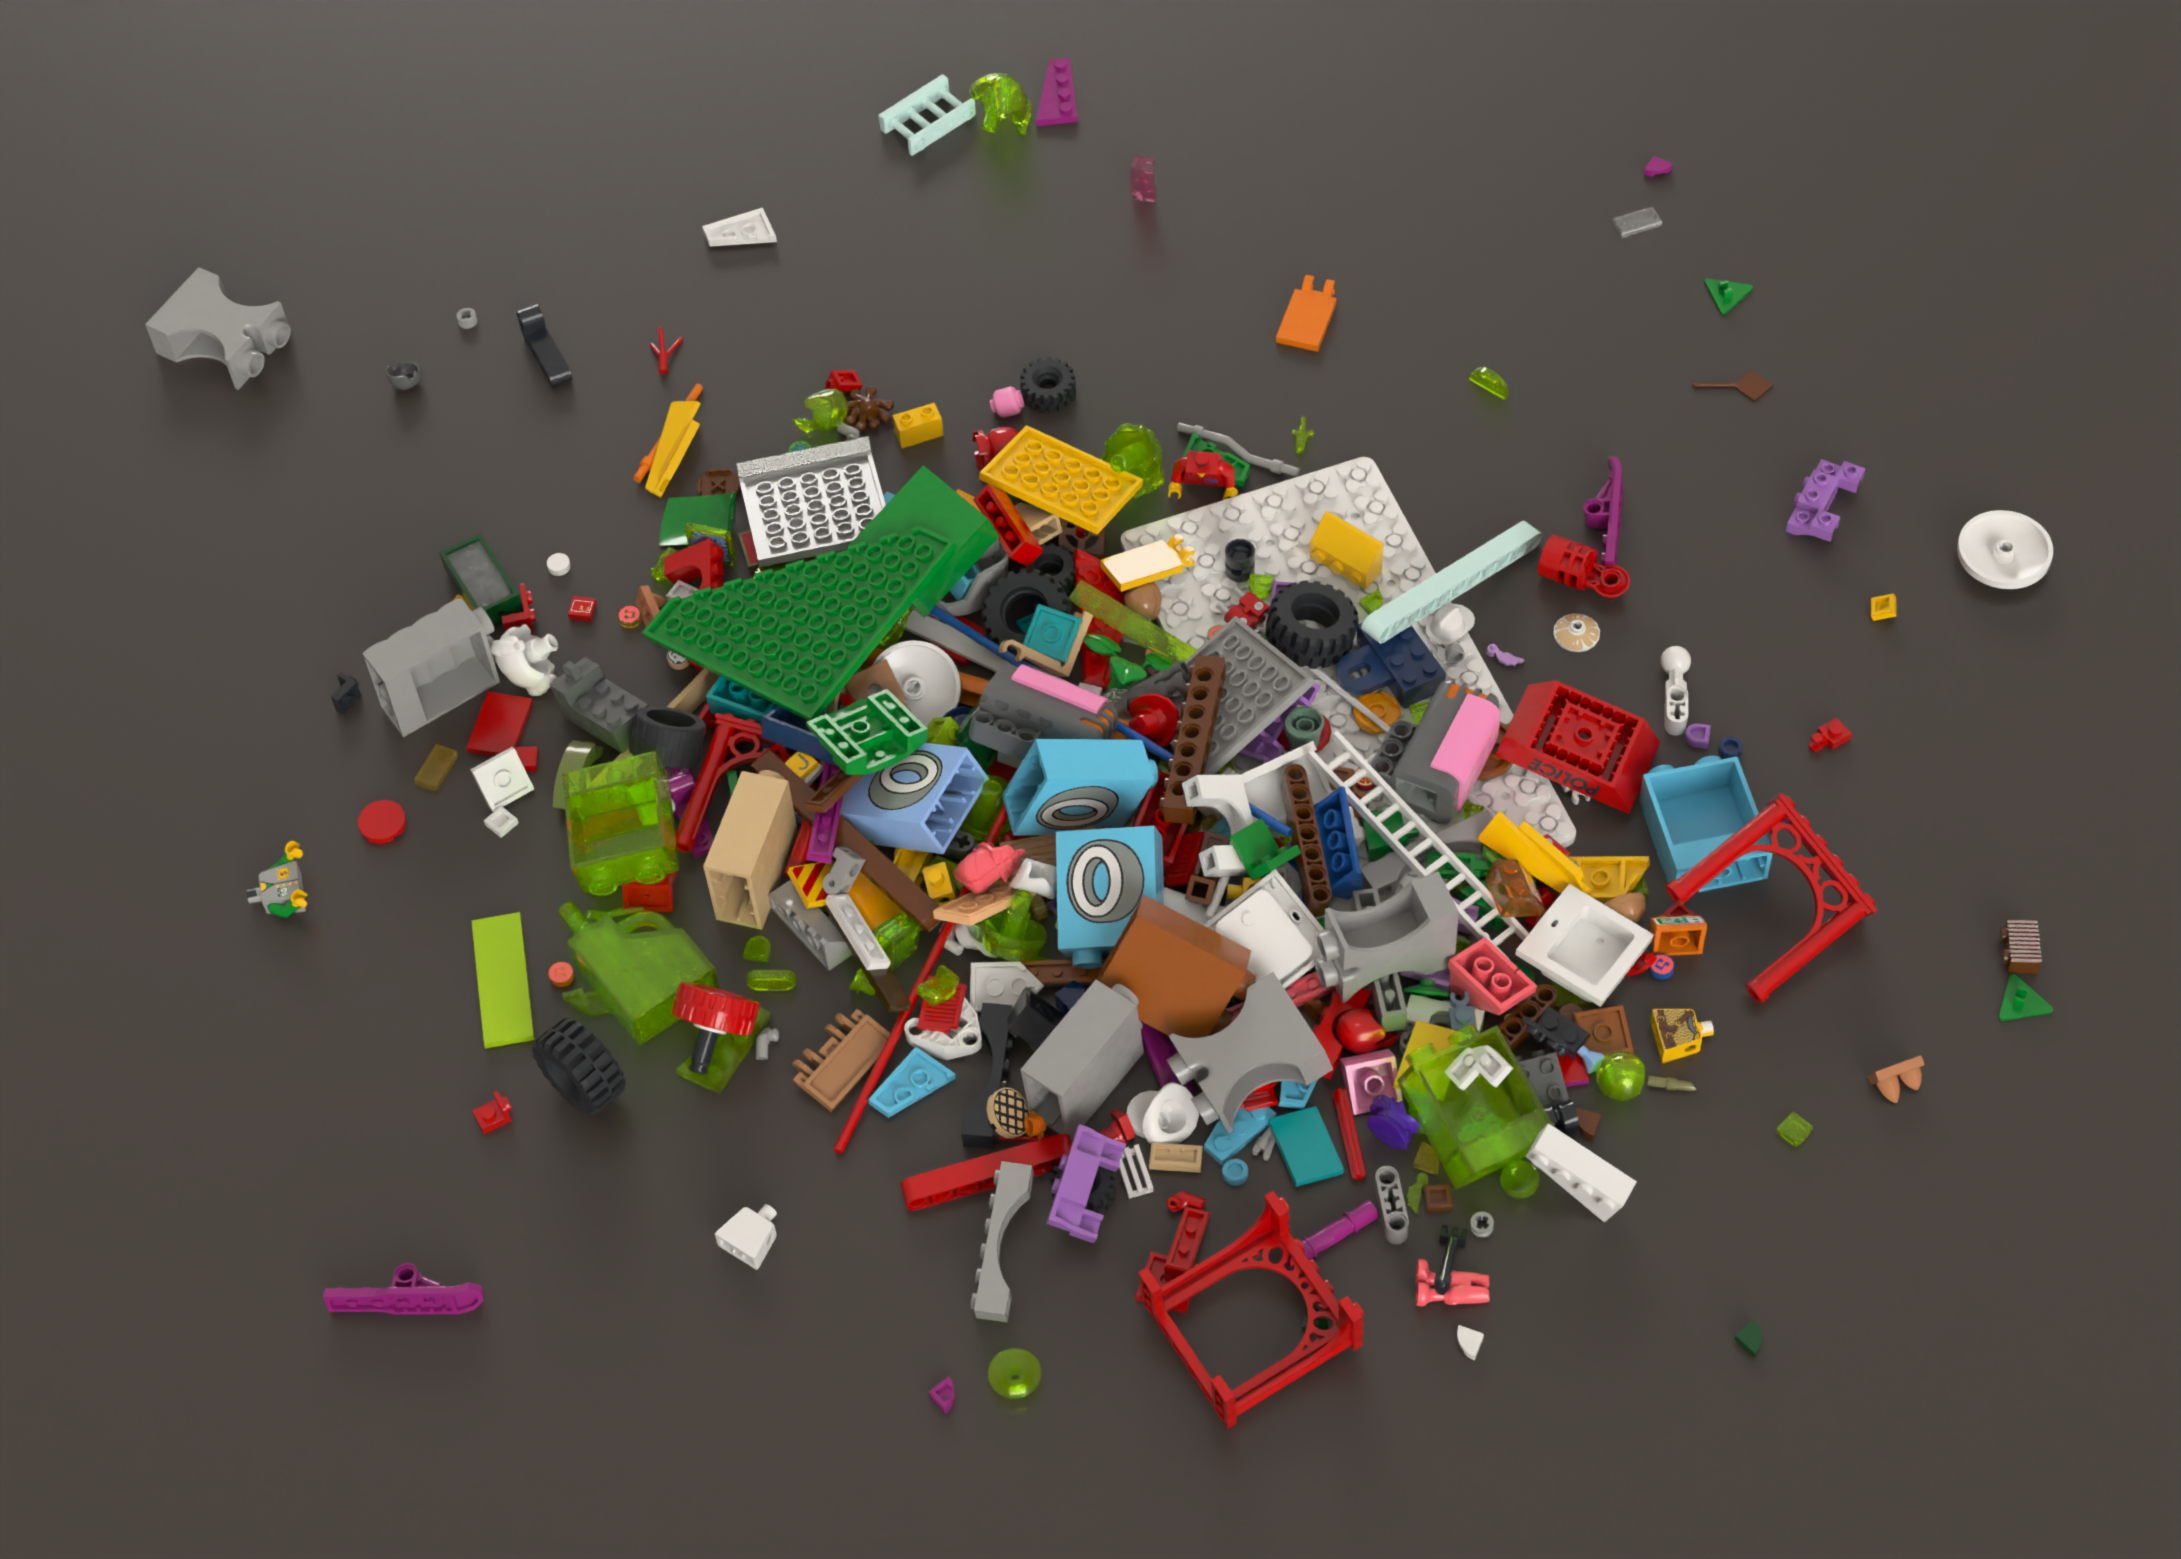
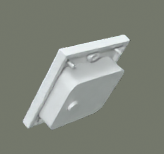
[1203,869,1324,989]
[1515,884,1654,1007]

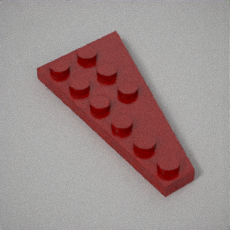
[1074,549,1129,691]

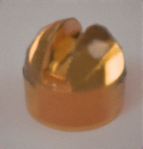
[1304,998,1325,1020]

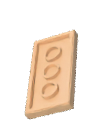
[933,879,1036,926]

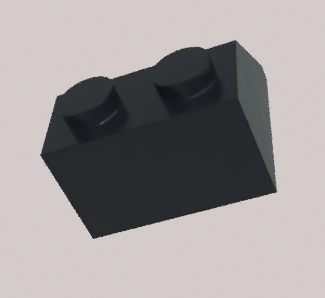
[1007,987,1065,1051]

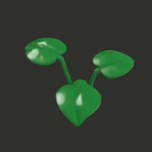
[1083,634,1174,698]

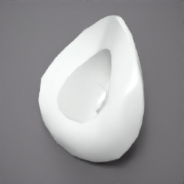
[1142,1082,1199,1144]

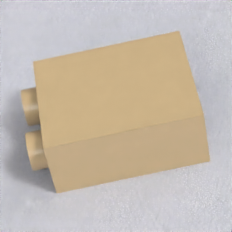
[703,770,799,930]

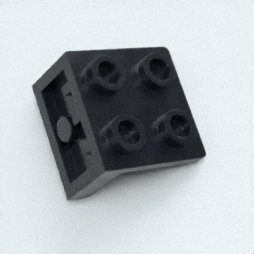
[1522,1006,1591,1060]

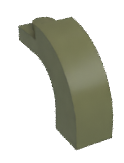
[552,740,603,811]

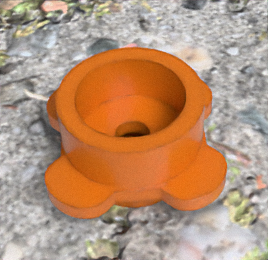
[1024,1111,1046,1140]

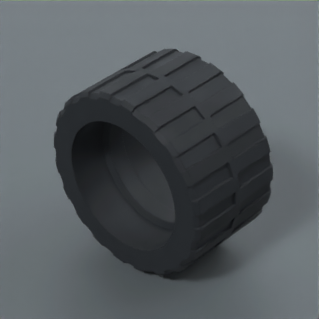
[629,706,706,769]

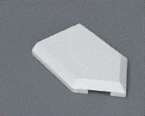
[970,962,1044,1012]

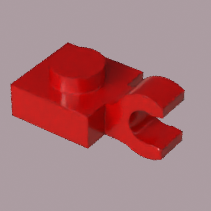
[1808,718,1852,752]

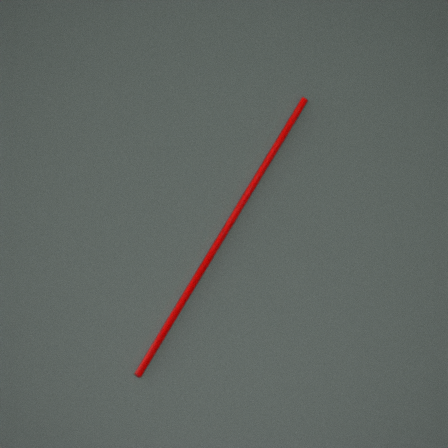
[833,803,1008,1154]

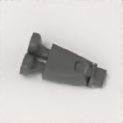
[1113,660,1191,717]

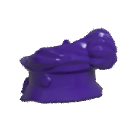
[1367,1095,1420,1150]

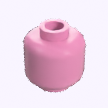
[990,386,1024,418]

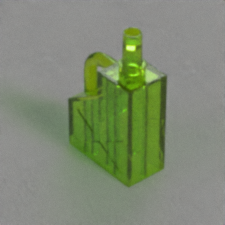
[558,902,720,1046]

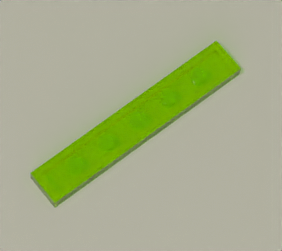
[1068,579,1197,664]

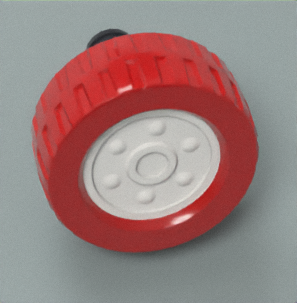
[672,981,759,1075]

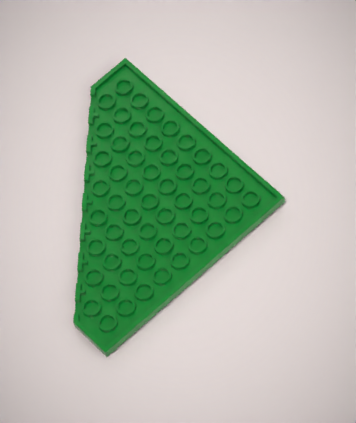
[642,525,957,721]

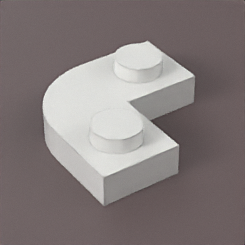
[1444,1045,1513,1091]

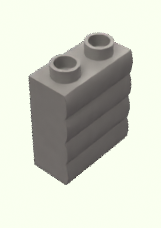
[363,598,500,737]

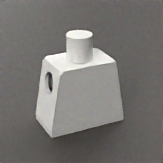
[715,1204,777,1270]

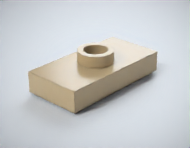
[1149,1142,1203,1173]

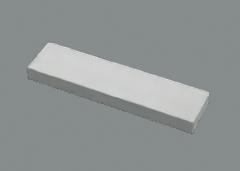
[825,894,891,970]

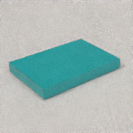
[1268,1106,1344,1187]

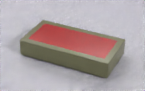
[738,530,771,572]

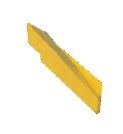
[645,401,701,498]
[1478,811,1592,895]

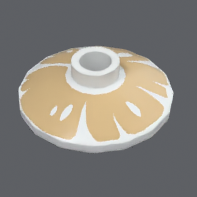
[1553,613,1600,652]

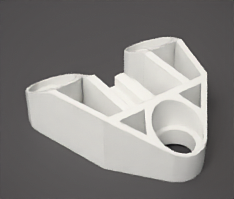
[904,997,982,1060]

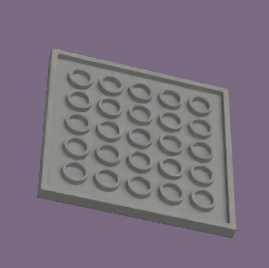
[739,451,886,567]
[1168,616,1316,775]

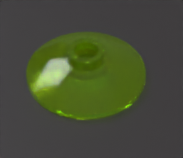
[988,1348,1041,1398]

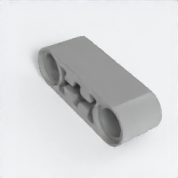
[1375,1166,1409,1244]

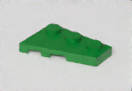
[1183,432,1250,487]

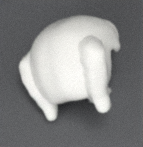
[490,624,558,696]

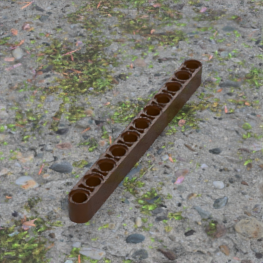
[750,750,942,933]

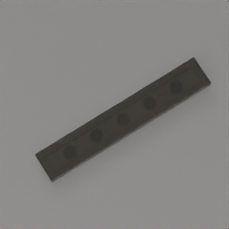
[736,436,872,478]

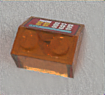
[1485,859,1547,917]

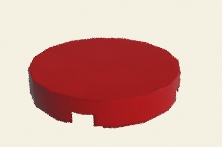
[358,800,407,844]

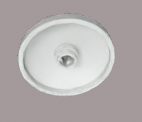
[1957,510,2053,589]
[869,640,961,727]

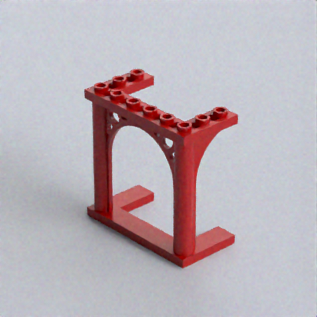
[1138,1191,1364,1429]

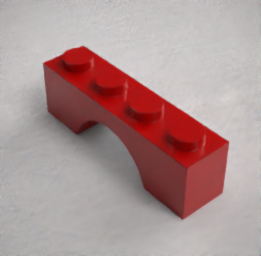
[1312,988,1371,1079]

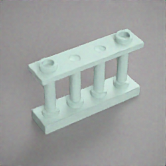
[879,74,976,156]

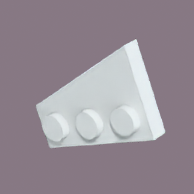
[702,208,777,246]

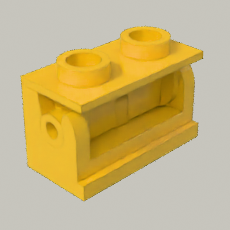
[892,402,944,448]
[893,848,933,887]

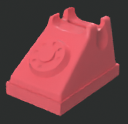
[1447,937,1537,1015]

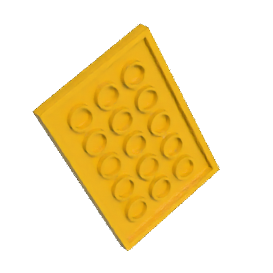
[979,425,1143,535]

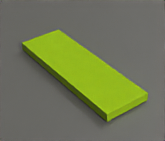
[472,912,535,1049]

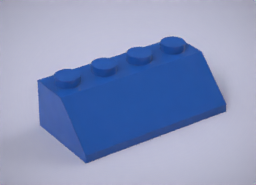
[1314,786,1364,900]

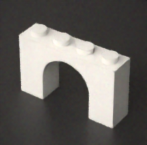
[1182,774,1253,877]

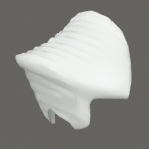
[1009,858,1057,900]

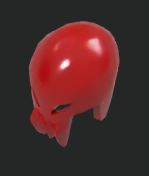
[1336,1009,1401,1055]

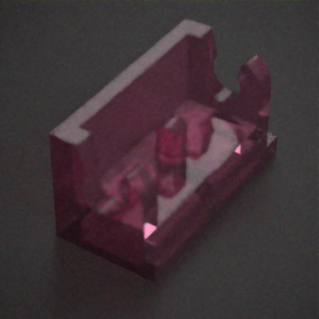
[1130,153,1157,202]

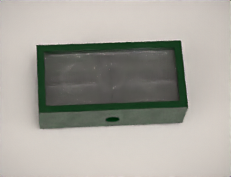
[439,533,524,625]

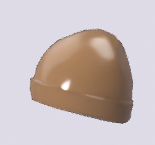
[1124,582,1162,622]
[1604,892,1646,924]

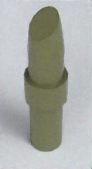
[1647,1076,1697,1091]

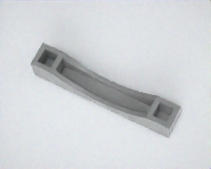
[1360,810,1493,901]
[971,1161,1034,1322]

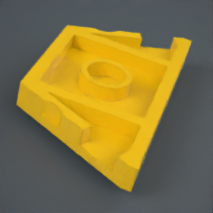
[1569,856,1650,903]

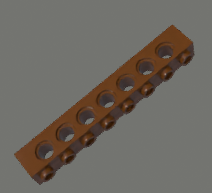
[1160,655,1226,824]

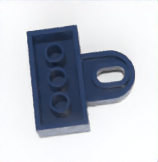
[1336,623,1446,708]

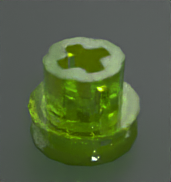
[849,967,875,996]

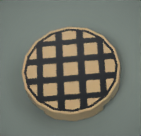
[987,1088,1030,1139]

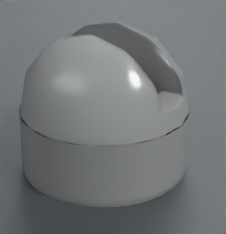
[1445,643,1465,664]

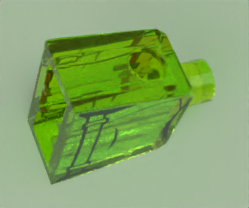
[875,913,922,971]

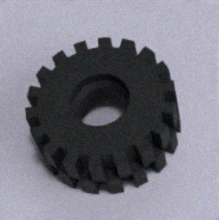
[1020,357,1076,413]
[1051,1160,1116,1215]

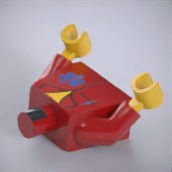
[1168,451,1238,500]

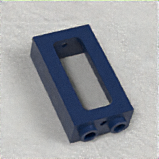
[760,705,837,765]

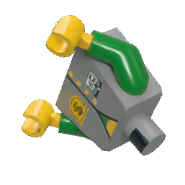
[246,841,308,918]

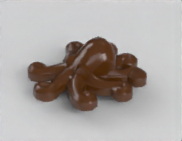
[841,386,894,432]

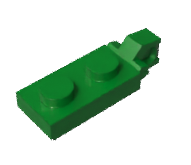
[1425,852,1495,880]

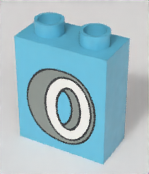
[1002,739,1158,835]
[1056,826,1164,969]

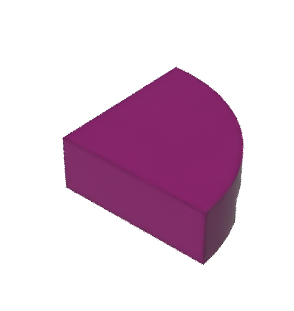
[1643,156,1673,176]
[928,1376,955,1414]

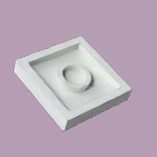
[470,747,534,812]

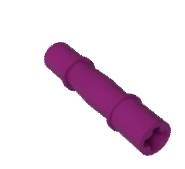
[1281,1200,1379,1270]

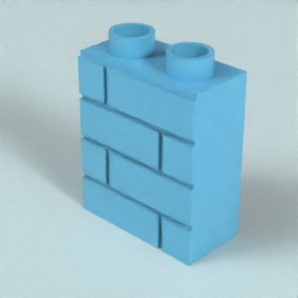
[1639,756,1773,892]

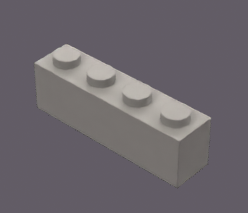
[768,879,852,971]

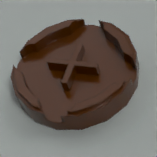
[696,468,741,499]

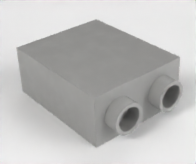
[1020,980,1144,1141]

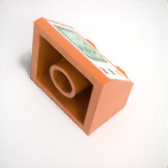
[1649,914,1707,956]

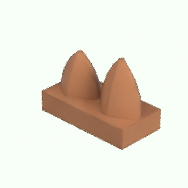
[635,585,667,627]
[1867,1055,1925,1104]

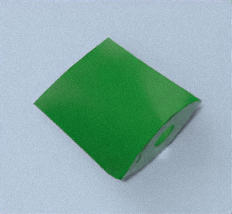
[660,491,736,546]

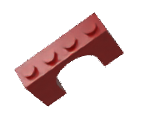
[664,538,724,590]

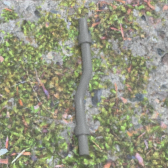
[1177,422,1300,477]

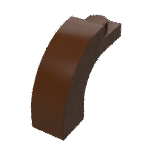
[1185,831,1229,906]

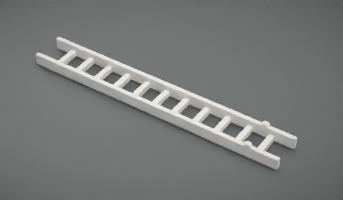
[1307,731,1529,960]

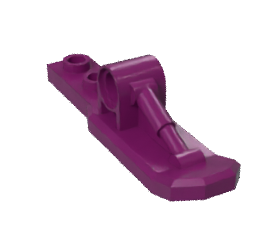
[1583,456,1624,566]
[654,765,714,859]
[323,1263,485,1315]

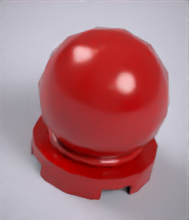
[972,427,1019,472]

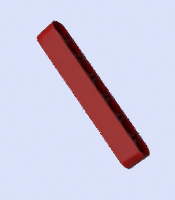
[900,1134,1072,1210]

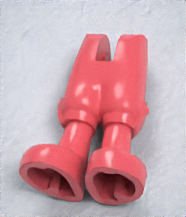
[1415,1259,1490,1306]

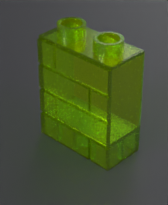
[562,751,679,896]
[1397,1024,1554,1190]

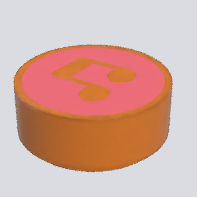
[548,962,574,987]

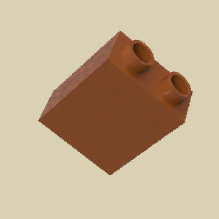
[1097,895,1257,1038]

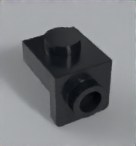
[331,672,361,715]

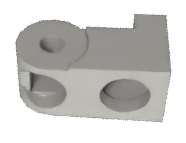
[823,847,866,895]

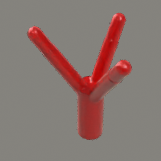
[650,326,683,374]

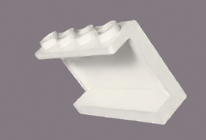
[1242,741,1335,827]

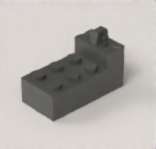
[550,657,649,753]

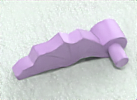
[1486,644,1524,667]

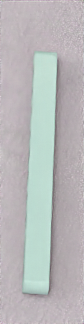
[1361,521,1543,644]

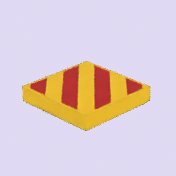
[787,860,834,909]

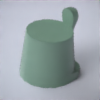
[1285,706,1324,752]

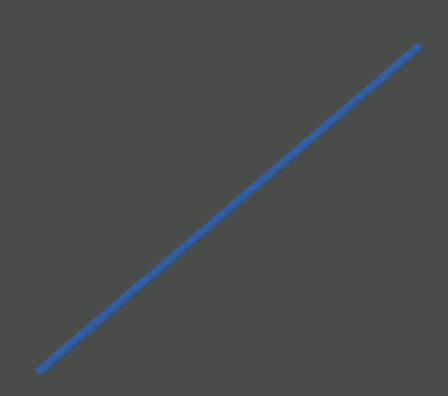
[929,606,1293,838]

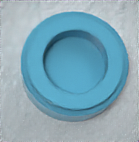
[1222,1159,1248,1186]

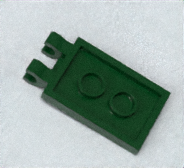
[952,695,998,771]

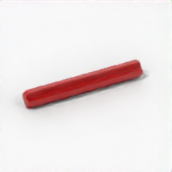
[1333,1088,1367,1181]

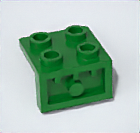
[1229,819,1301,881]

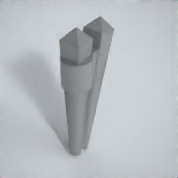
[1251,1127,1275,1161]

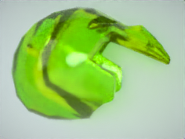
[792,389,848,432]

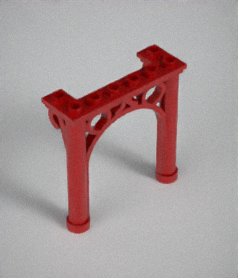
[670,713,825,880]
[1665,793,1877,1004]

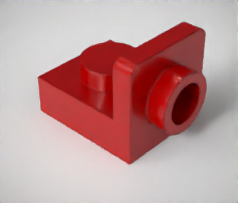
[825,370,863,401]
[472,1091,512,1134]

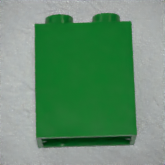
[847,465,1000,618]

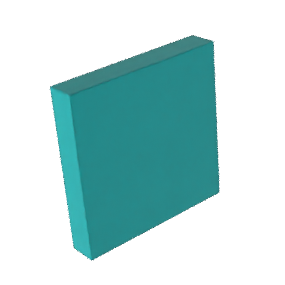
[1023,604,1083,664]

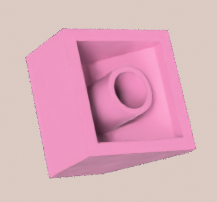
[1340,1049,1403,1115]

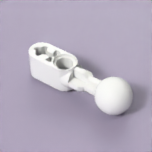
[1660,646,1691,736]

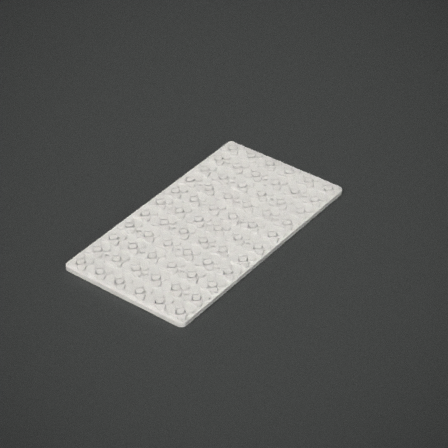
[1121,457,1576,919]

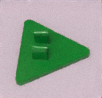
[1704,278,1753,315]
[1998,974,2053,1021]

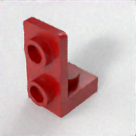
[501,583,537,632]

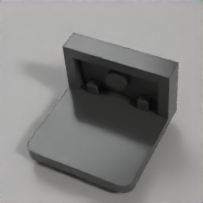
[1507,1048,1568,1114]

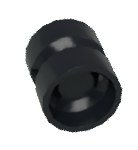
[1225,539,1255,582]
[1534,1100,1579,1135]

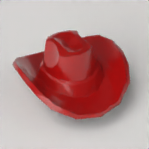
[1129,693,1180,753]

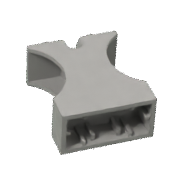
[145,267,291,390]
[1315,872,1459,1003]
[1167,972,1333,1134]

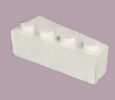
[1526,1123,1637,1222]

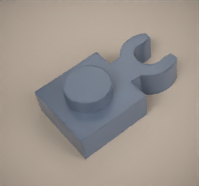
[1448,991,1477,1034]

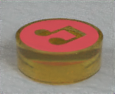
[618,605,642,628]

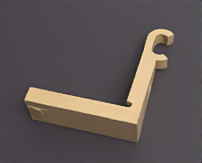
[999,611,1093,677]

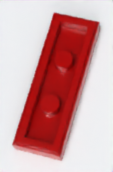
[1164,1206,1210,1276]

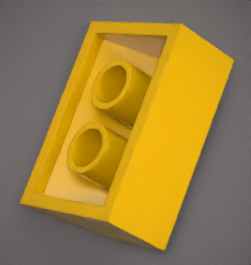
[1310,511,1384,590]

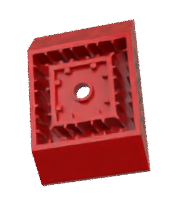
[1495,680,1661,814]

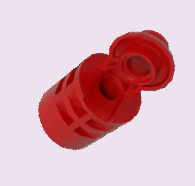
[1538,534,1630,599]

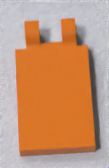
[1276,275,1337,352]

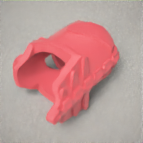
[954,842,1025,894]

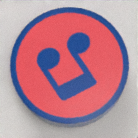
[1649,954,1675,980]

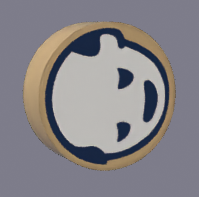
[667,651,690,670]

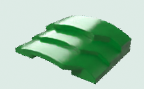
[806,689,928,775]

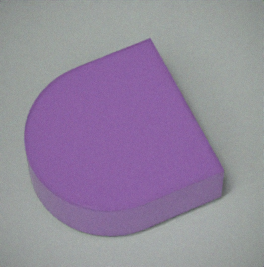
[1685,723,1711,749]

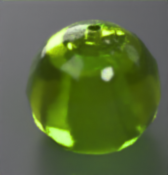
[1596,1051,1645,1101]

